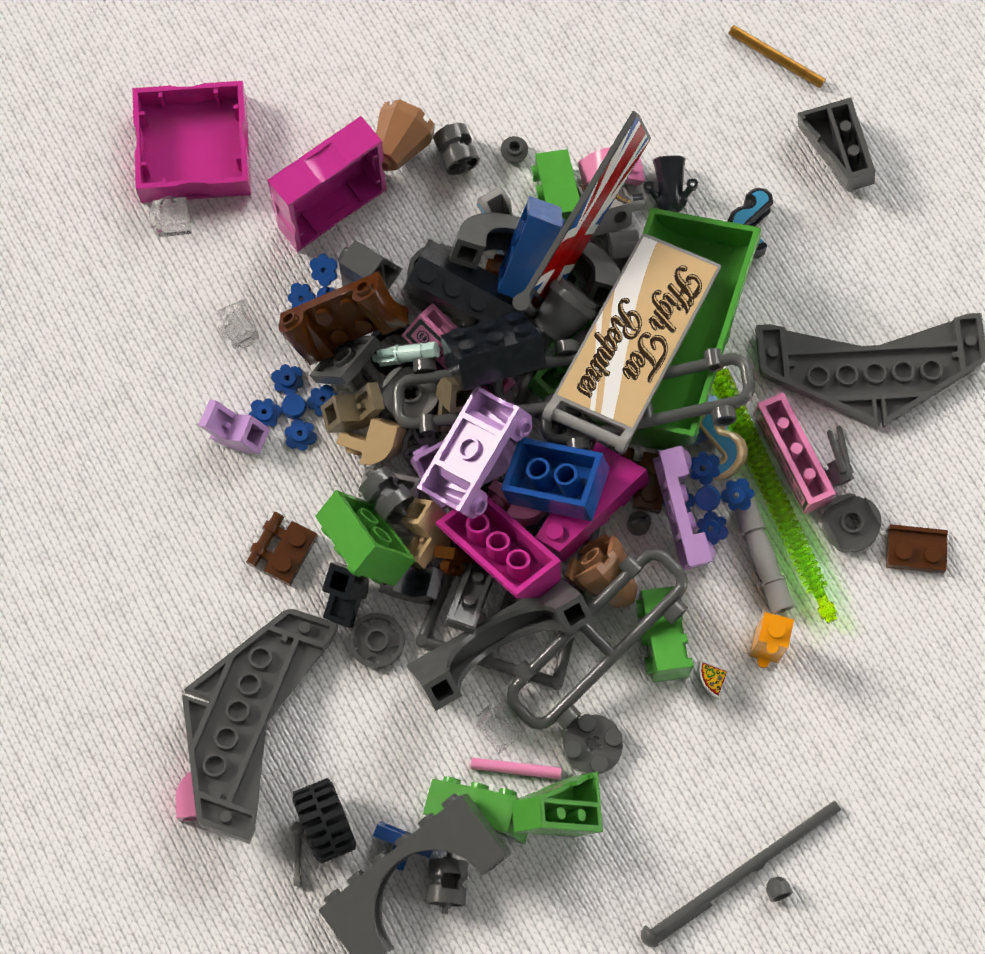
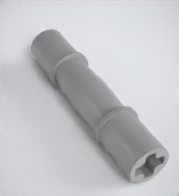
[734,498,795,615]

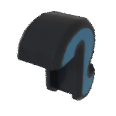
[727,188,773,259]

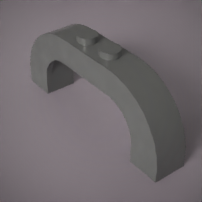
[449,213,621,308]

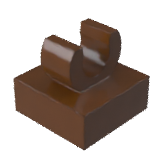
[433,545,475,577]

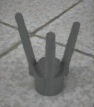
[820,425,854,487]

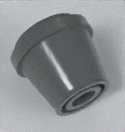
[533,277,598,342]

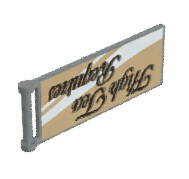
[542,233,721,454]

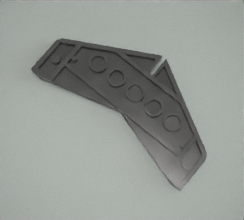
[755,313,985,428]
[182,609,338,844]

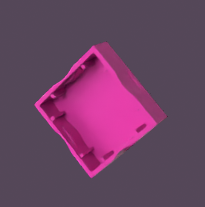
[132,80,251,203]
[267,116,387,252]

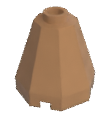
[376,99,435,171]
[565,534,638,608]

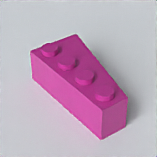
[535,442,649,563]

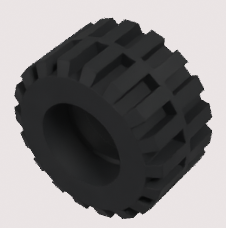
[292,778,356,864]

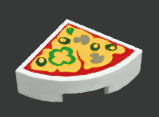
[698,660,729,700]

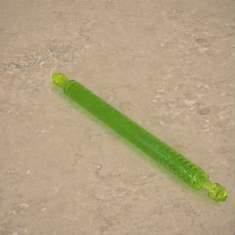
[712,368,838,624]

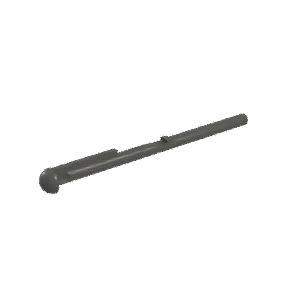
[640,801,841,948]

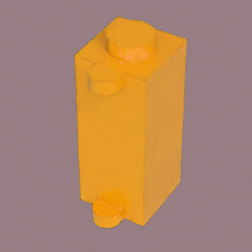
[749,612,794,668]

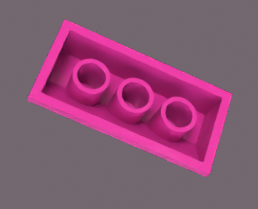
[436,496,561,598]

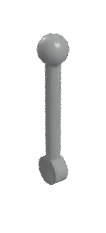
[292,822,303,886]

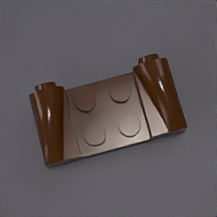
[279,271,409,365]

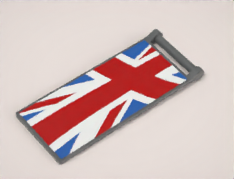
[512,111,651,328]

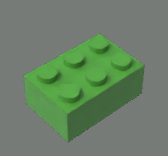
[315,490,415,586]

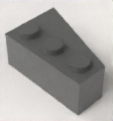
[797,97,875,192]
[338,240,403,290]

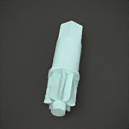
[372,342,440,367]

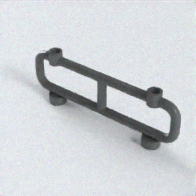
[392,339,582,436]
[539,348,755,451]
[507,548,688,730]

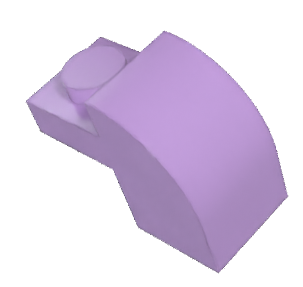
[198,400,270,454]

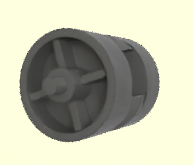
[433,123,480,175]
[358,466,414,522]
[425,852,469,914]

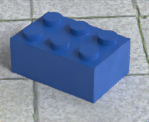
[498,196,565,301]
[501,438,610,522]

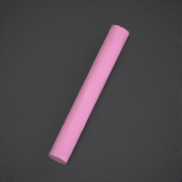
[471,758,562,780]

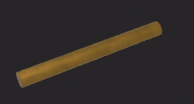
[728,25,826,88]

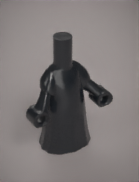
[643,155,698,213]

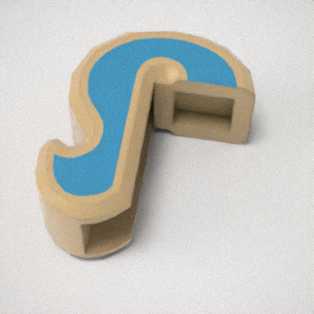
[699,414,748,480]

